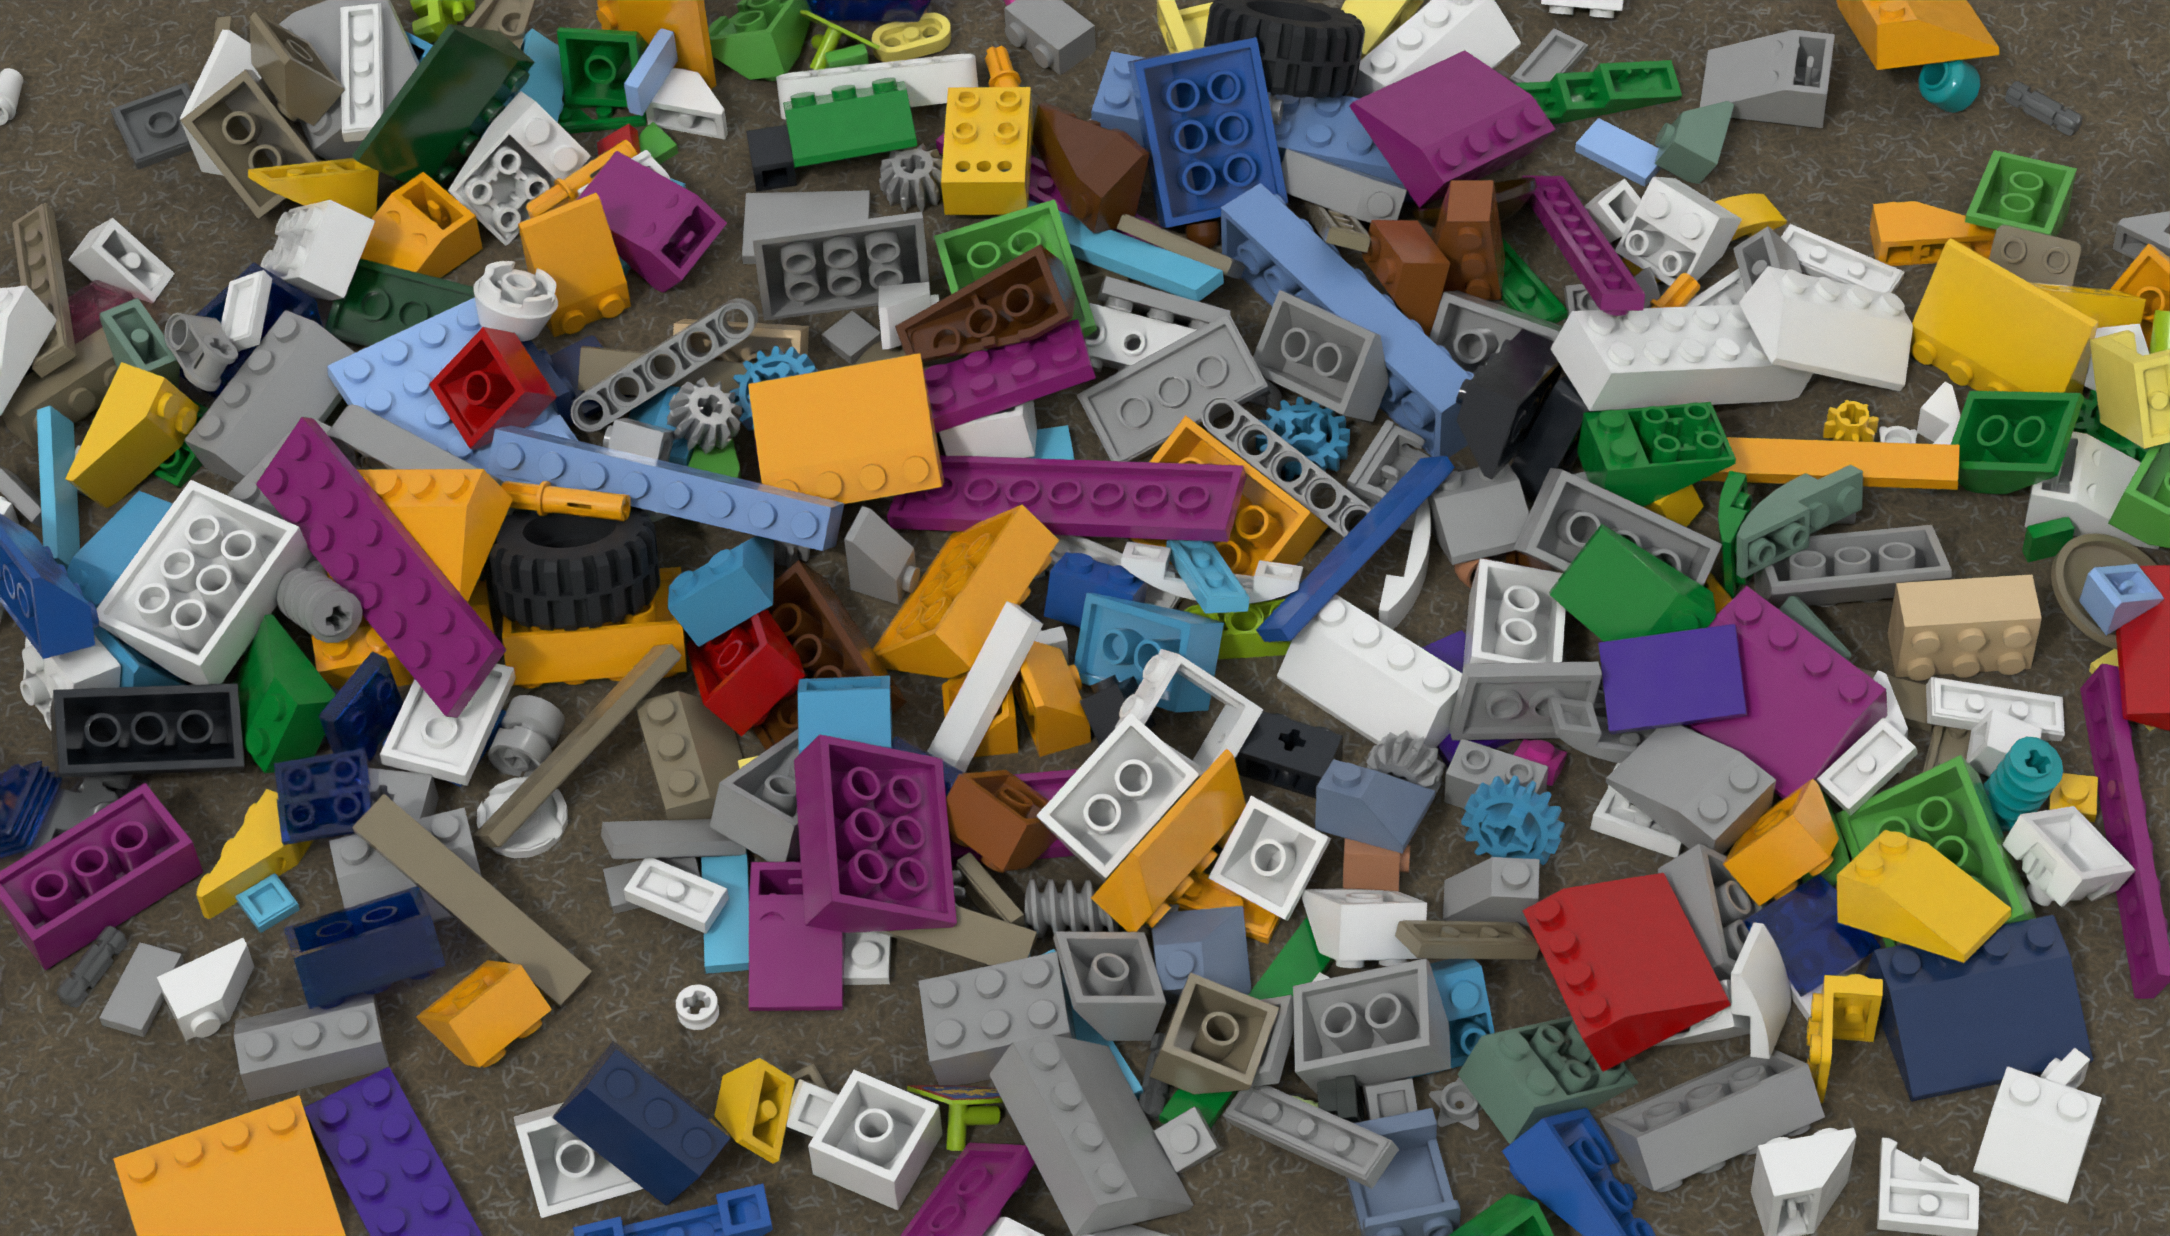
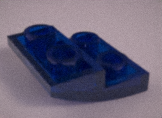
[274,748,373,845]
[1743,874,1881,997]

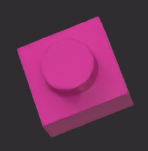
[1514,739,1567,786]

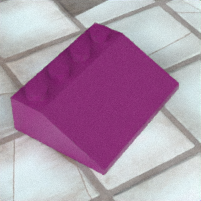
[1349,50,1555,208]
[1686,586,1888,799]
[794,734,957,933]

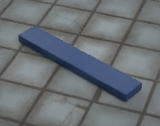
[1256,456,1455,642]

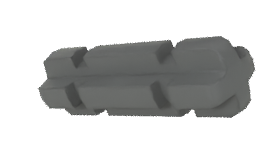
[2005,81,2083,136]
[56,926,127,1008]
[1139,1032,1170,1121]

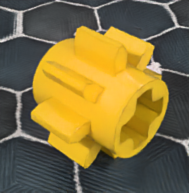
[1823,400,1879,442]

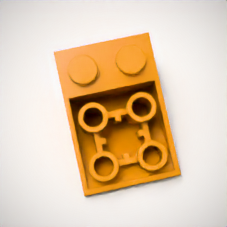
[360,172,483,278]

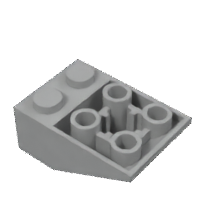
[1700,30,1835,128]

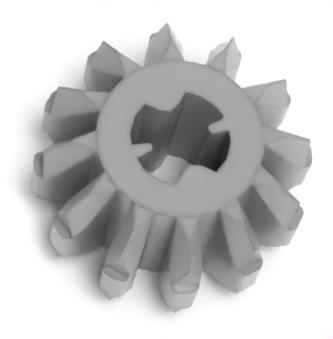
[879,143,943,212]
[667,377,742,455]
[1366,730,1445,795]

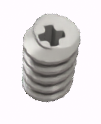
[276,567,363,643]
[1025,879,1120,938]

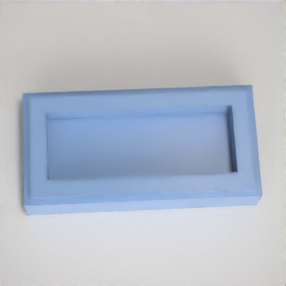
[624,28,678,116]
[1575,118,1661,187]

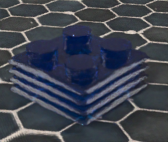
[0,761,62,859]

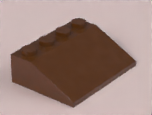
[752,560,907,750]

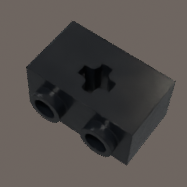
[1238,711,1343,799]

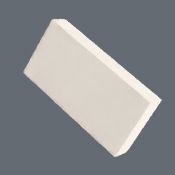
[221,270,272,352]

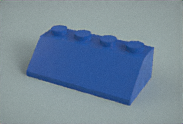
[0,514,99,659]

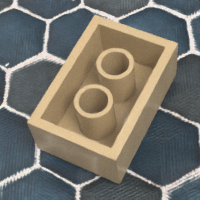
[1888,574,2042,681]

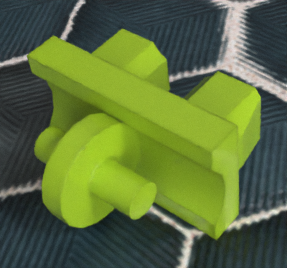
[410,0,475,43]

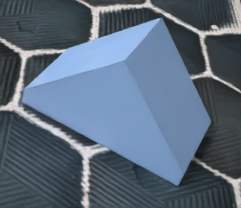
[2079,564,2164,636]

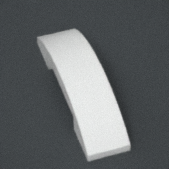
[1379,498,1431,630]
[1121,542,1303,603]

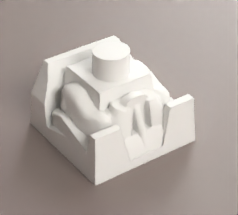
[2002,806,2135,907]

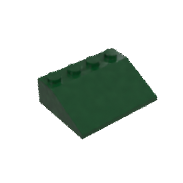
[352,24,535,189]

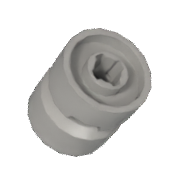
[488,695,565,777]

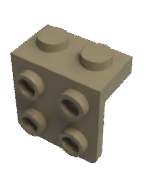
[1989,225,2082,286]

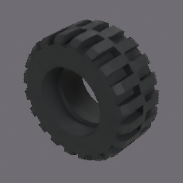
[1204,0,1365,98]
[487,506,660,631]

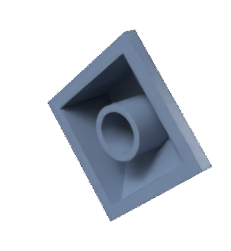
[1315,759,1435,854]
[1151,906,1251,1004]

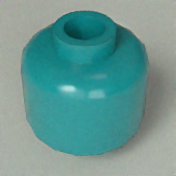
[1918,60,1980,113]

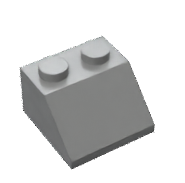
[1428,463,1529,565]
[1053,931,1166,1041]

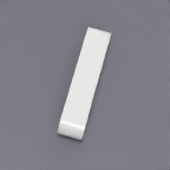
[776,54,978,120]

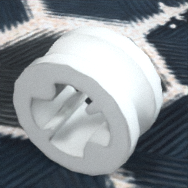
[676,985,719,1030]

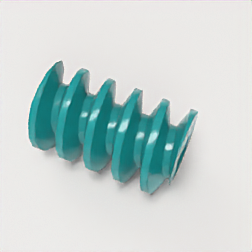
[1983,736,2064,832]

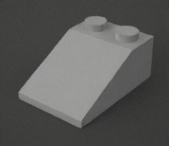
[1606,725,1776,855]
[709,729,801,862]

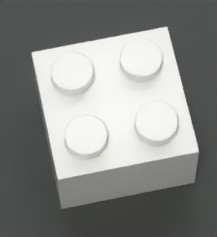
[808,1070,943,1210]

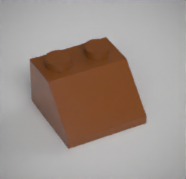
[1361,220,1450,337]
[946,770,1058,873]

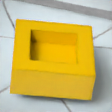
[2048,773,2098,822]

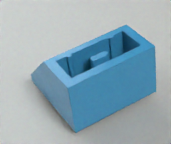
[798,676,892,754]
[1411,959,1495,1078]

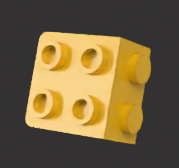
[1806,974,1883,1103]

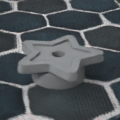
[1429,1077,1482,1130]

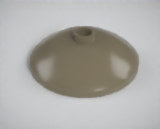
[2051,534,2156,649]

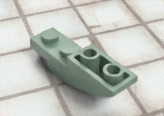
[1737,465,1863,578]

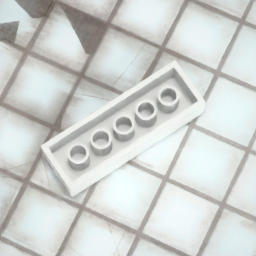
[1551,305,1814,411]

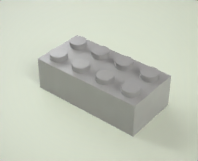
[1513,468,1722,586]

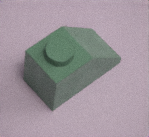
[1654,101,1734,184]
[99,298,180,389]

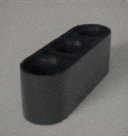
[1510,375,1603,502]

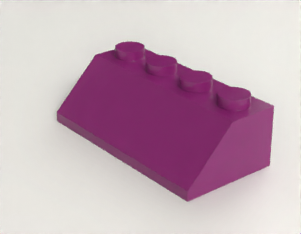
[0,783,203,970]

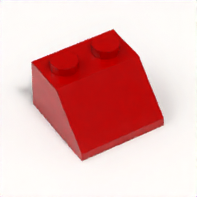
[428,327,557,450]

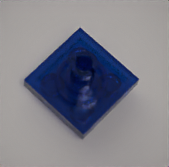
[319,652,403,770]

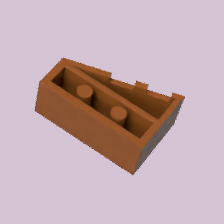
[1430,180,1505,300]

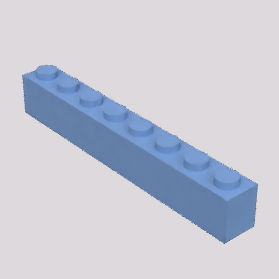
[487,425,844,551]

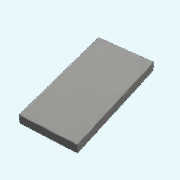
[1077,313,1270,462]

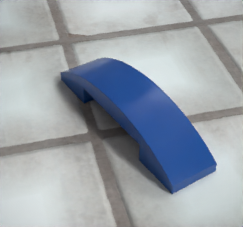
[573,1184,773,1236]

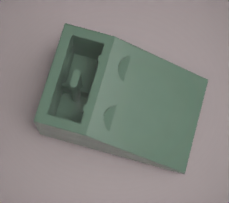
[1458,1016,1638,1144]

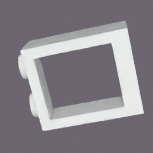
[1115,649,1263,779]

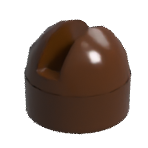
[1185,220,1220,249]

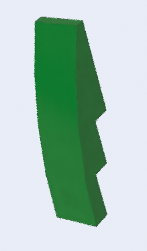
[1514,60,1682,124]

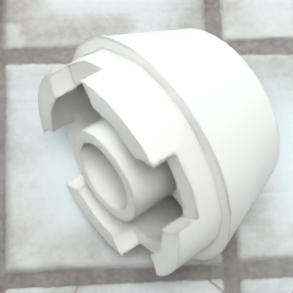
[473,261,558,341]

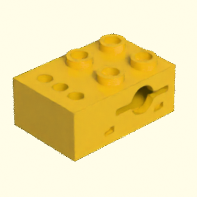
[941,87,1034,215]

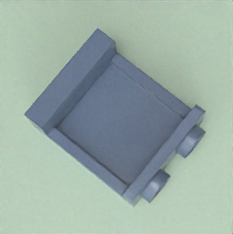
[1346,1108,1461,1236]

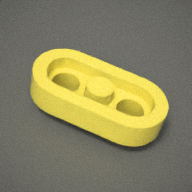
[872,13,951,62]

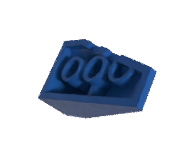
[1502,1108,1656,1236]

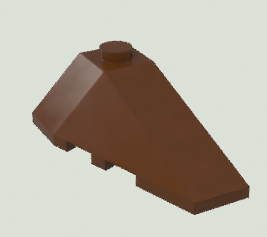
[1032,102,1149,233]
[895,244,1076,362]

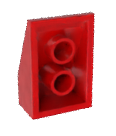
[686,608,805,737]

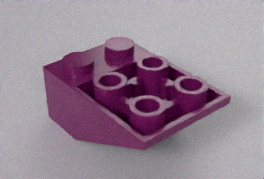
[575,151,727,293]
[749,862,846,1011]

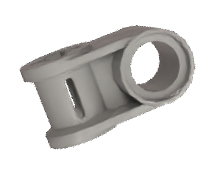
[164,313,238,391]

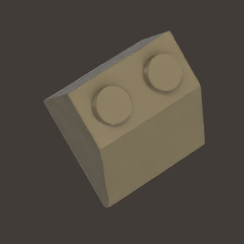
[250,12,345,126]
[1149,972,1279,1094]

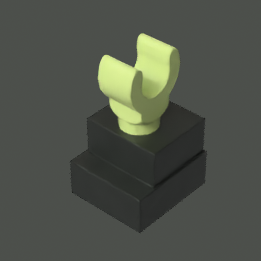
[1293,1075,1364,1123]

